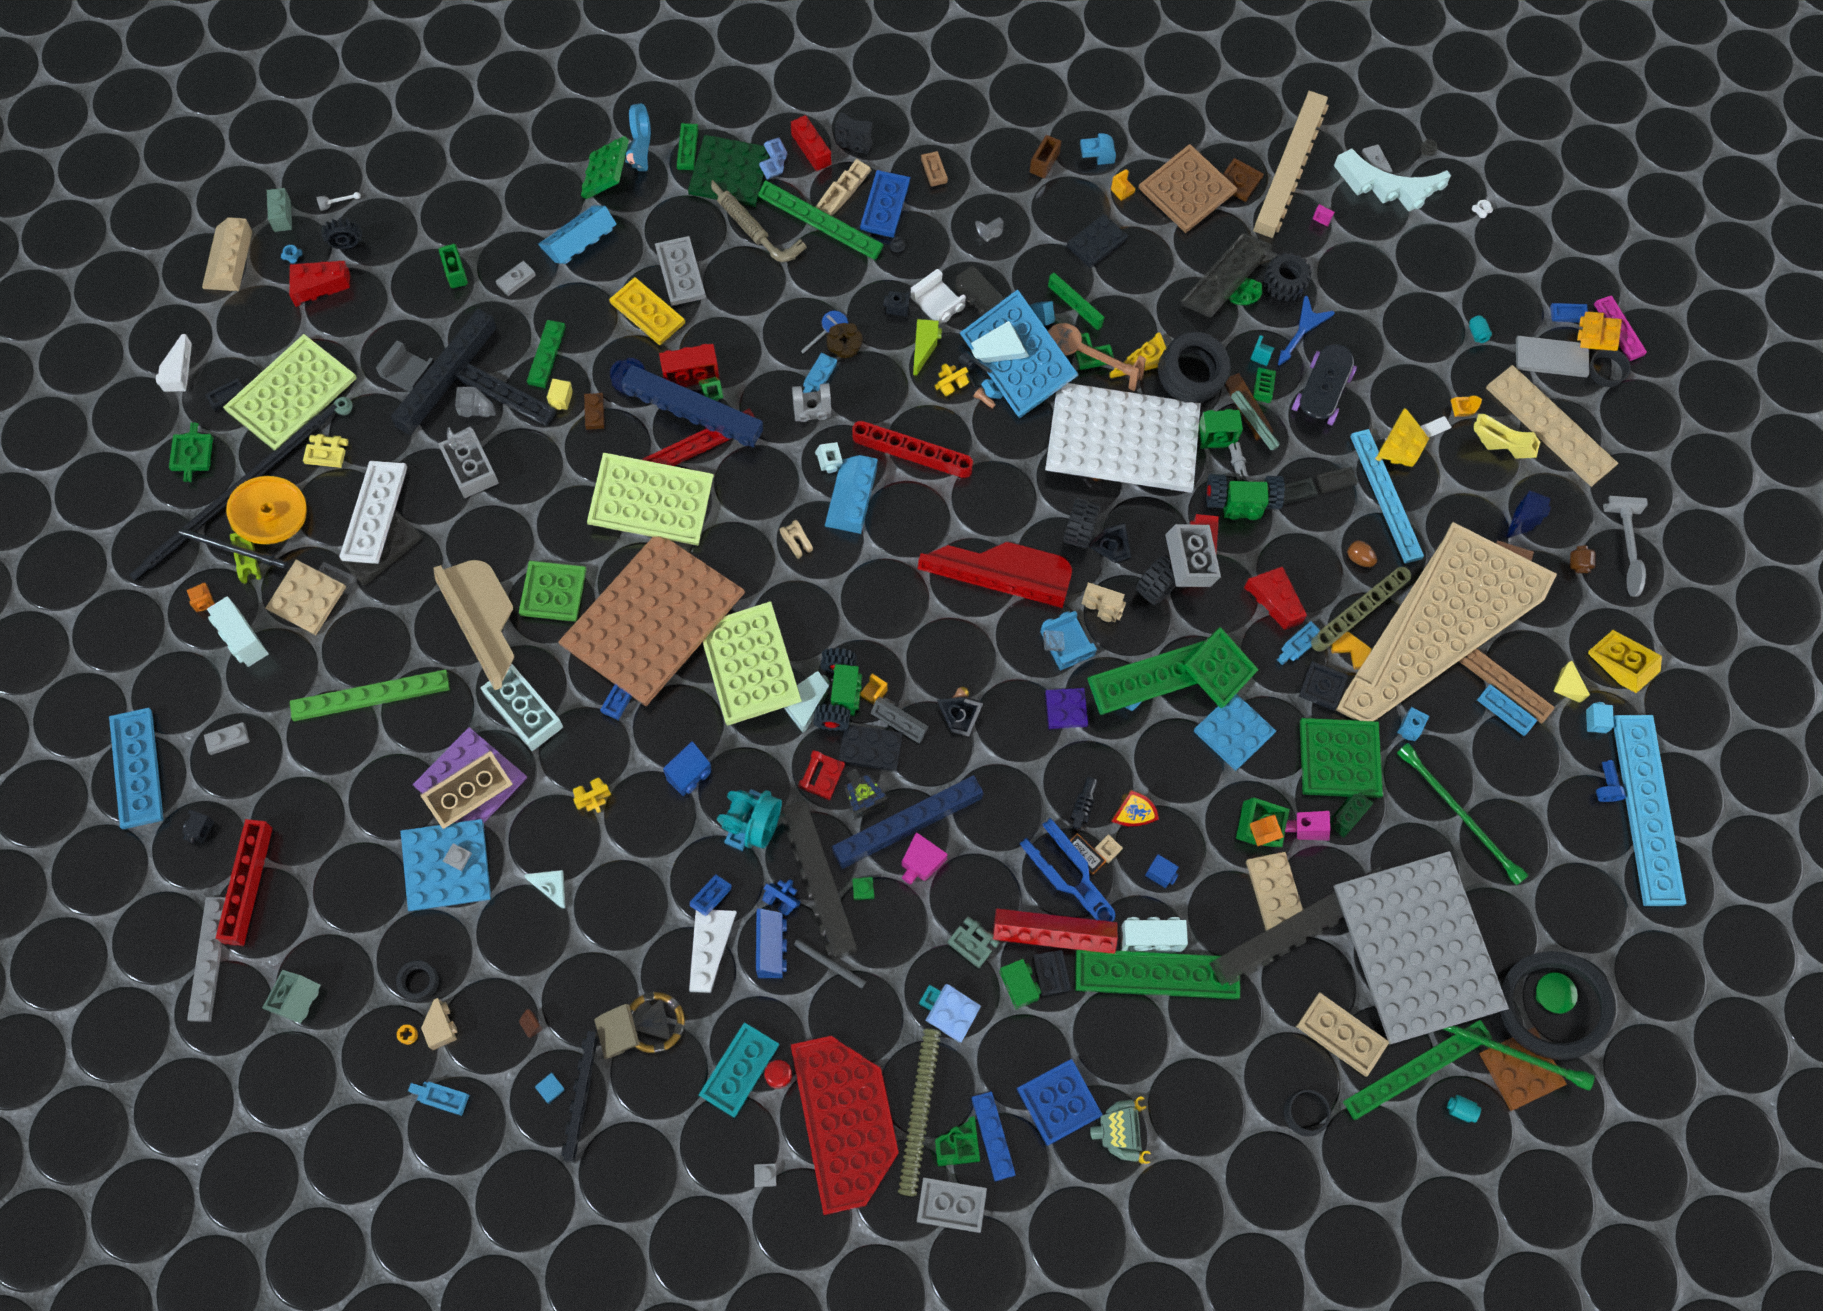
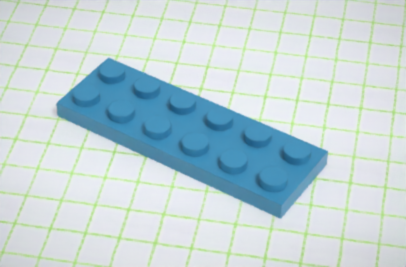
[109,708,164,829]

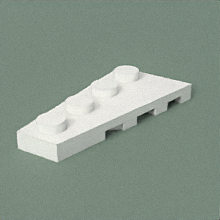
[689,910,737,993]

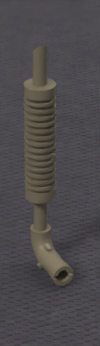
[712,180,807,262]

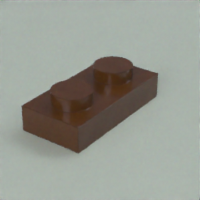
[584,393,604,429]

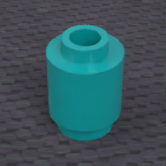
[1469,316,1492,343]
[1447,1095,1481,1123]

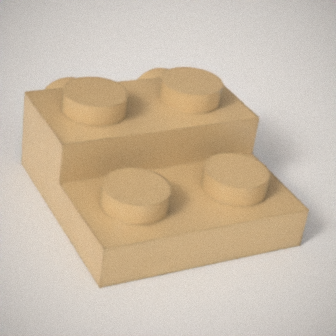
[1082,583,1126,622]

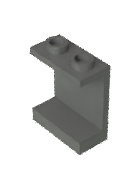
[376,341,434,392]

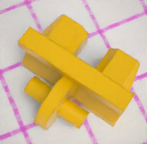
[934,364,969,396]
[573,778,611,813]

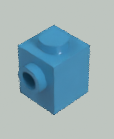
[1397,707,1429,741]

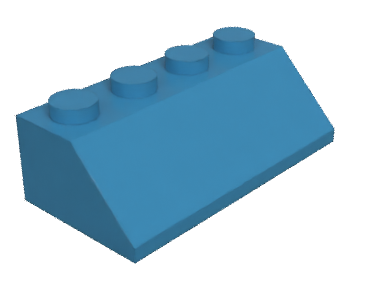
[539,205,616,264]
[825,455,877,534]

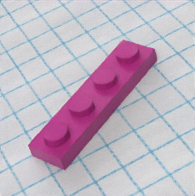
[1594,295,1647,361]

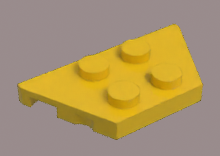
[1375,408,1429,467]

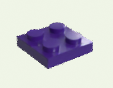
[1045,688,1088,729]

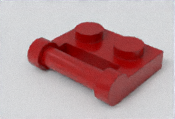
[798,751,845,800]

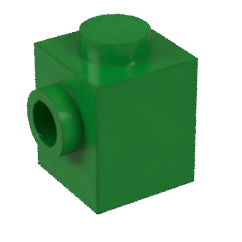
[699,377,724,401]

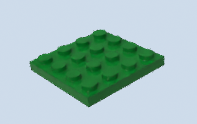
[1300,718,1383,798]

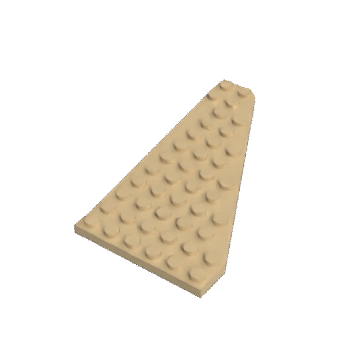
[1336,522,1557,721]

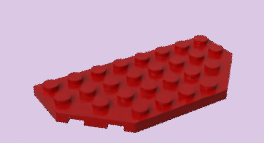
[791,1036,899,1215]

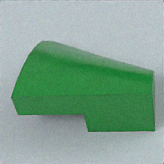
[935,1116,980,1167]

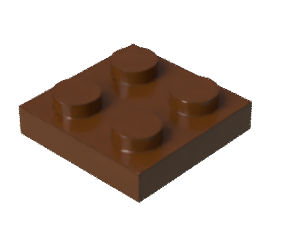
[1223,158,1264,202]

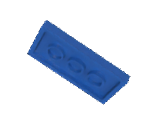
[860,170,910,238]

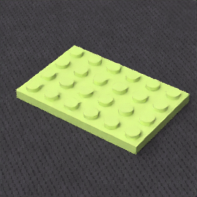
[223,334,357,450]
[587,453,714,546]
[703,601,802,726]

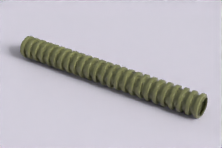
[898,1029,941,1196]

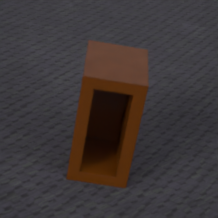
[1030,135,1062,179]

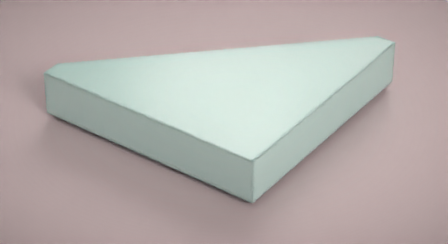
[525,870,565,909]

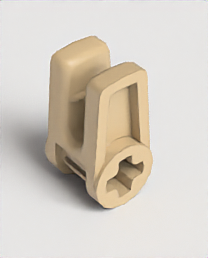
[779,520,813,559]

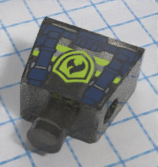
[844,769,888,821]

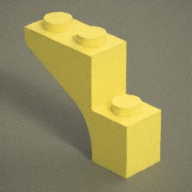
[1474,414,1540,459]

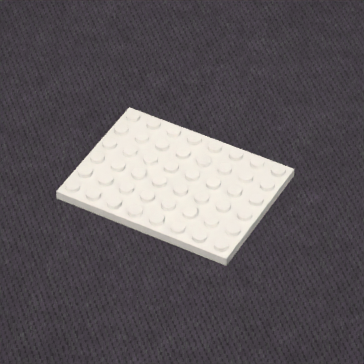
[1045,383,1201,493]

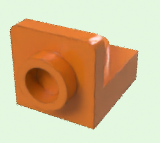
[187,583,215,612]

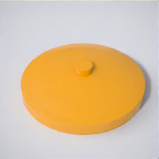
[226,476,307,544]

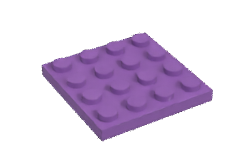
[413,728,527,823]

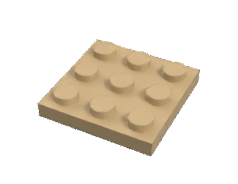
[265,560,346,635]

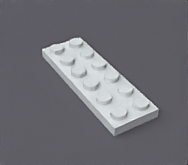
[340,461,407,564]

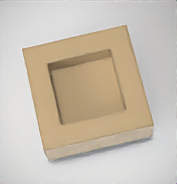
[1095,834,1123,864]

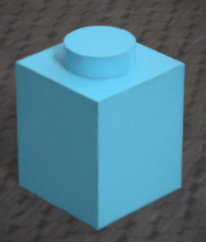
[1586,702,1614,733]

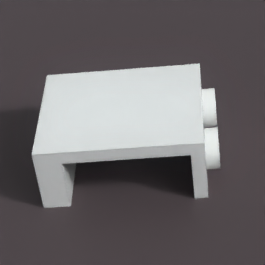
[911,269,966,325]

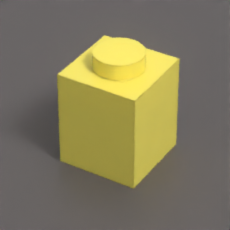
[547,379,573,410]

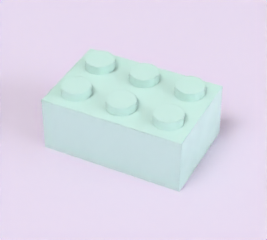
[207,596,268,667]
[1119,917,1188,953]

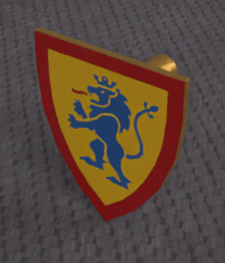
[1111,790,1159,826]

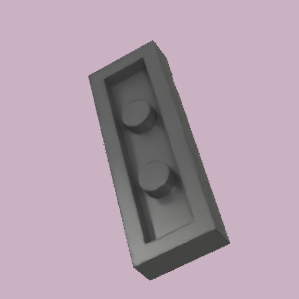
[871,696,928,744]

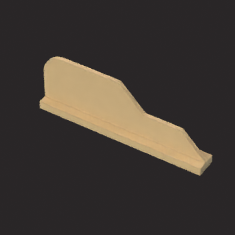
[434,560,514,690]

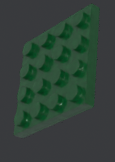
[688,135,770,207]

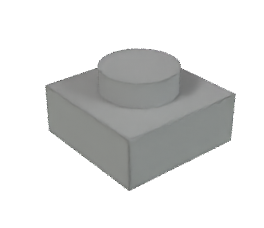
[443,843,472,871]
[754,1164,776,1188]

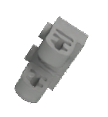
[792,383,831,422]

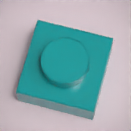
[919,985,941,1011]

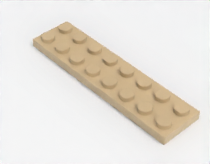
[1486,365,1618,487]

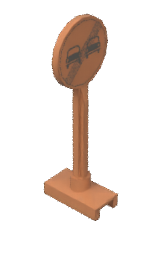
[1048,323,1146,391]

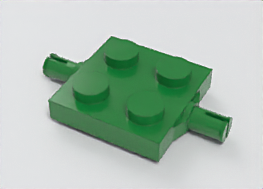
[169,422,213,482]

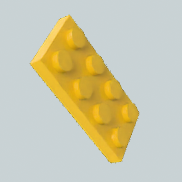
[609,277,685,345]

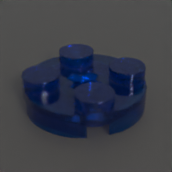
[610,358,646,393]

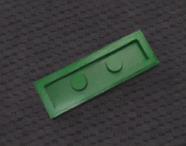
[677,123,699,170]

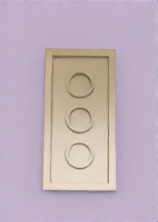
[1246,852,1308,938]
[1296,993,1389,1077]

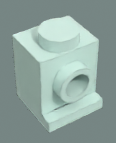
[815,442,843,473]

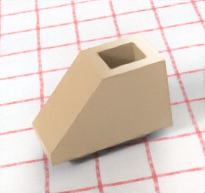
[421,998,458,1050]

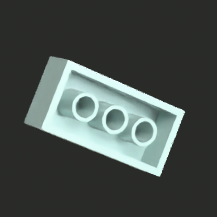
[481,664,563,751]

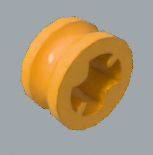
[397,1025,418,1045]

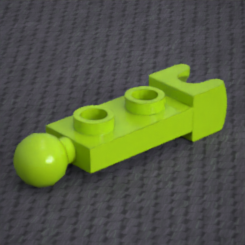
[230,527,261,584]

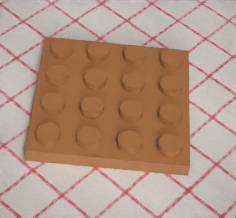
[1139,144,1237,233]

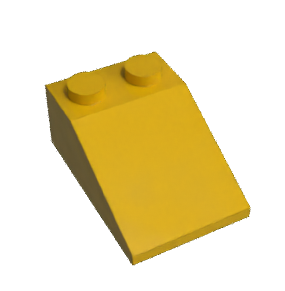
[1588,630,1662,693]

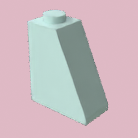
[971,321,1029,363]
[784,671,830,733]

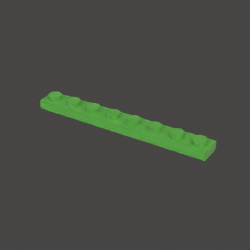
[290,670,450,721]

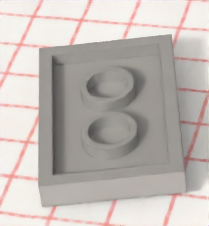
[917,1178,987,1233]

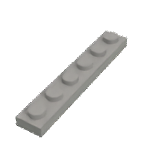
[187,897,226,1022]

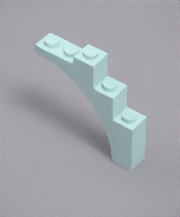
[1334,149,1451,211]

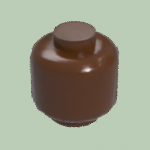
[1570,546,1596,573]

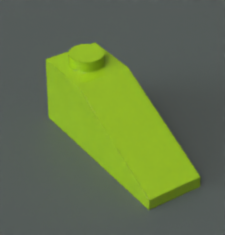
[913,319,942,375]

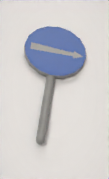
[801,311,848,353]

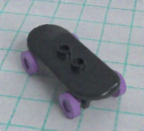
[1292,344,1357,426]

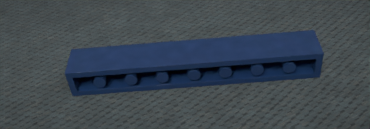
[621,365,763,447]
[832,775,983,869]

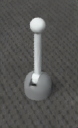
[316,192,361,211]

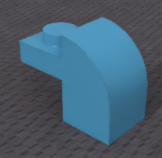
[1080,133,1116,165]

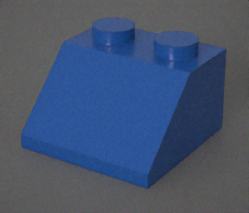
[663,742,712,796]

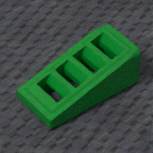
[1253,368,1276,403]

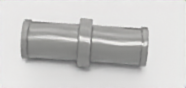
[1229,442,1249,481]

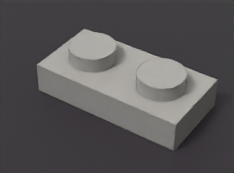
[204,722,250,755]

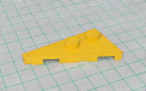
[1110,332,1166,378]

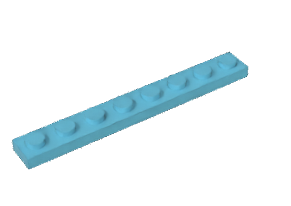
[1350,429,1424,564]

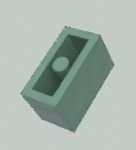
[267,188,292,232]

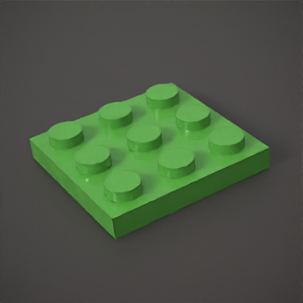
[519,561,586,622]

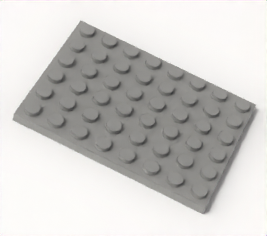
[1333,851,1509,1045]

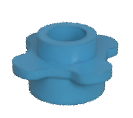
[281,245,303,264]

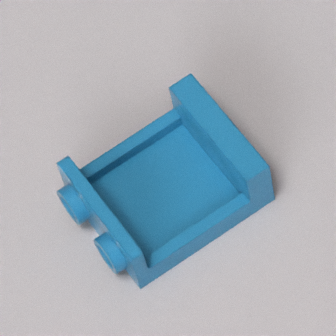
[1040,611,1097,671]

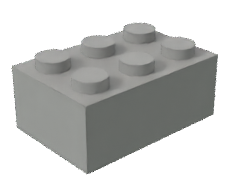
[438,429,499,498]
[1165,524,1221,587]

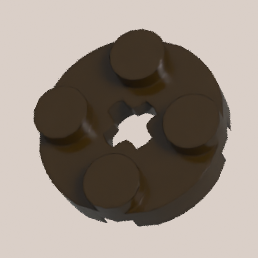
[826,323,862,358]

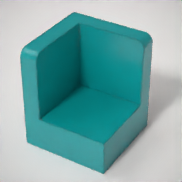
[1250,335,1274,366]

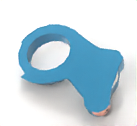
[625,103,651,171]

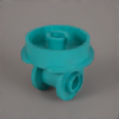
[717,790,782,849]

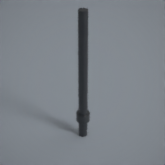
[179,528,288,569]

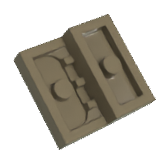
[594,1004,640,1059]

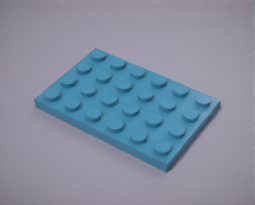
[960,290,1078,418]

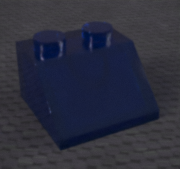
[1506,490,1551,538]

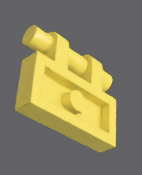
[303,434,348,468]

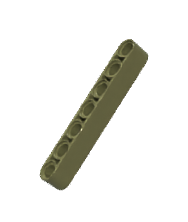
[1311,567,1411,652]

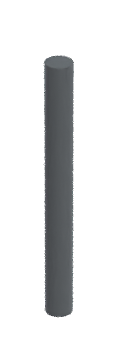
[794,939,866,989]

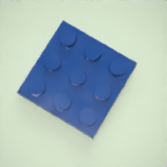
[1017,1059,1102,1146]

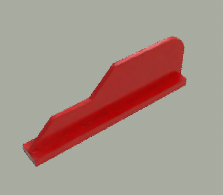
[918,542,1072,608]

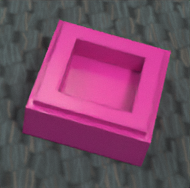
[1313,204,1335,226]

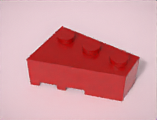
[289,261,350,307]
[1244,567,1307,630]

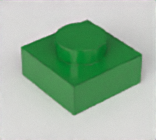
[852,877,874,900]

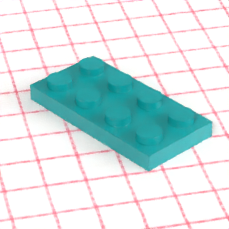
[699,1022,780,1118]

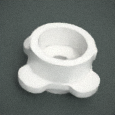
[1472,200,1493,218]

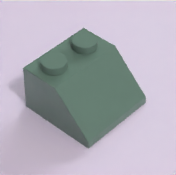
[262,970,321,1024]

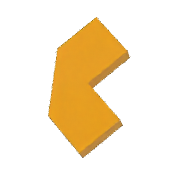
[1330,632,1371,670]

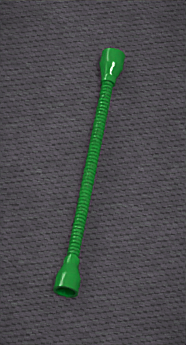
[1397,743,1529,886]
[1443,1025,1595,1091]

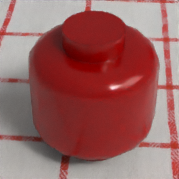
[764,1060,792,1089]

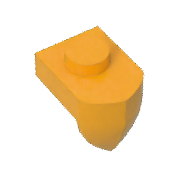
[1451,396,1482,417]

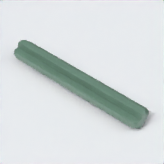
[1231,390,1280,450]

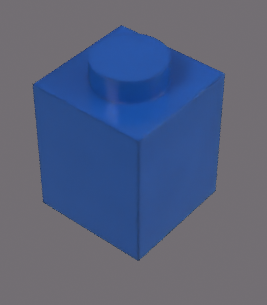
[1145,854,1179,888]

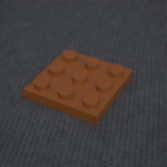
[1479,1027,1567,1111]

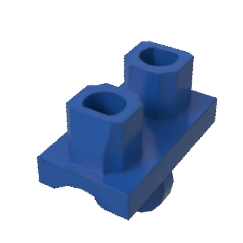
[762,879,801,916]

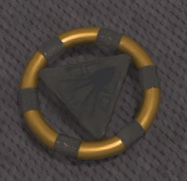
[630,992,685,1053]

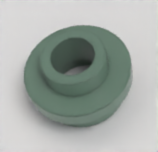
[334,397,353,415]

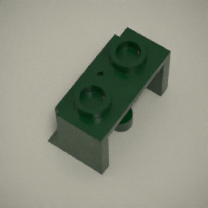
[1330,793,1373,838]

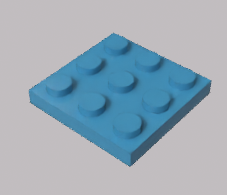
[1194,694,1276,771]

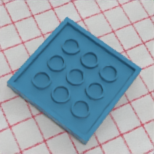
[401,819,491,912]

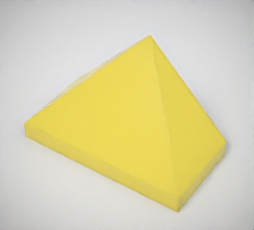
[1554,661,1590,702]

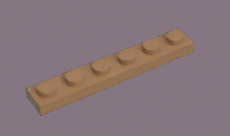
[1459,649,1555,724]

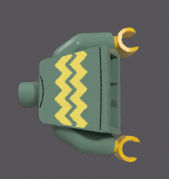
[1090,1096,1151,1164]

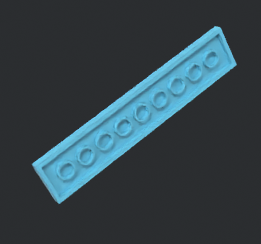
[1613,715,1686,906]

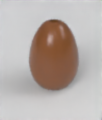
[1347,540,1377,567]

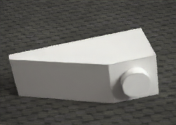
[156,334,192,392]

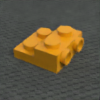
[1577,311,1622,351]

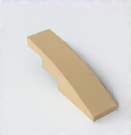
[816,159,871,216]

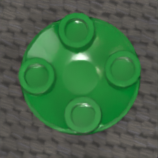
[1227,276,1263,305]
[1536,973,1577,1014]

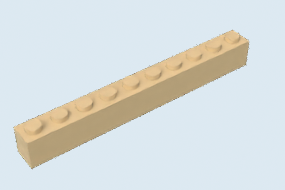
[1253,91,1329,238]

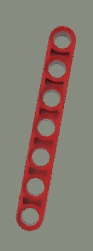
[853,421,973,478]

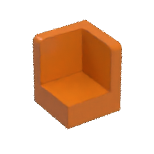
[1250,815,1283,846]

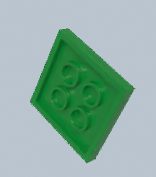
[581,136,629,199]
[1182,627,1258,708]

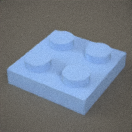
[925,984,981,1042]

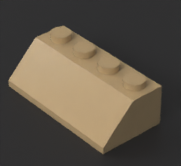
[202,218,252,291]
[421,750,513,829]

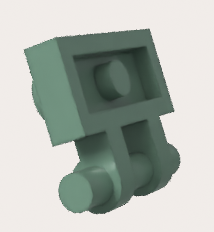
[947,916,1000,968]

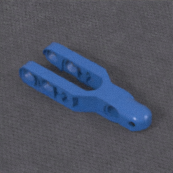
[1019,818,1115,922]

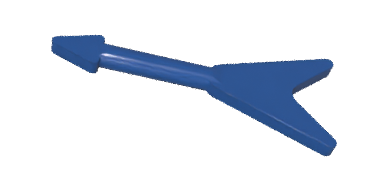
[1278,296,1335,365]

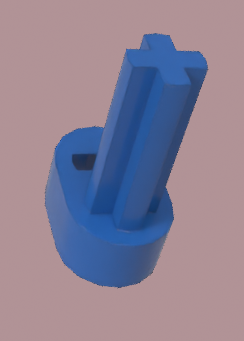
[1596,760,1626,802]

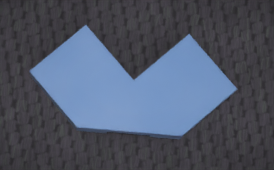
[759,138,787,180]

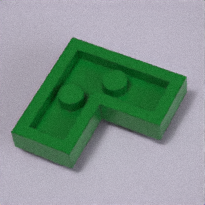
[1074,333,1114,370]

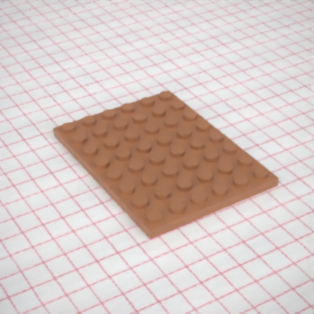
[559,536,745,706]

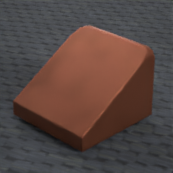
[519,1009,542,1038]

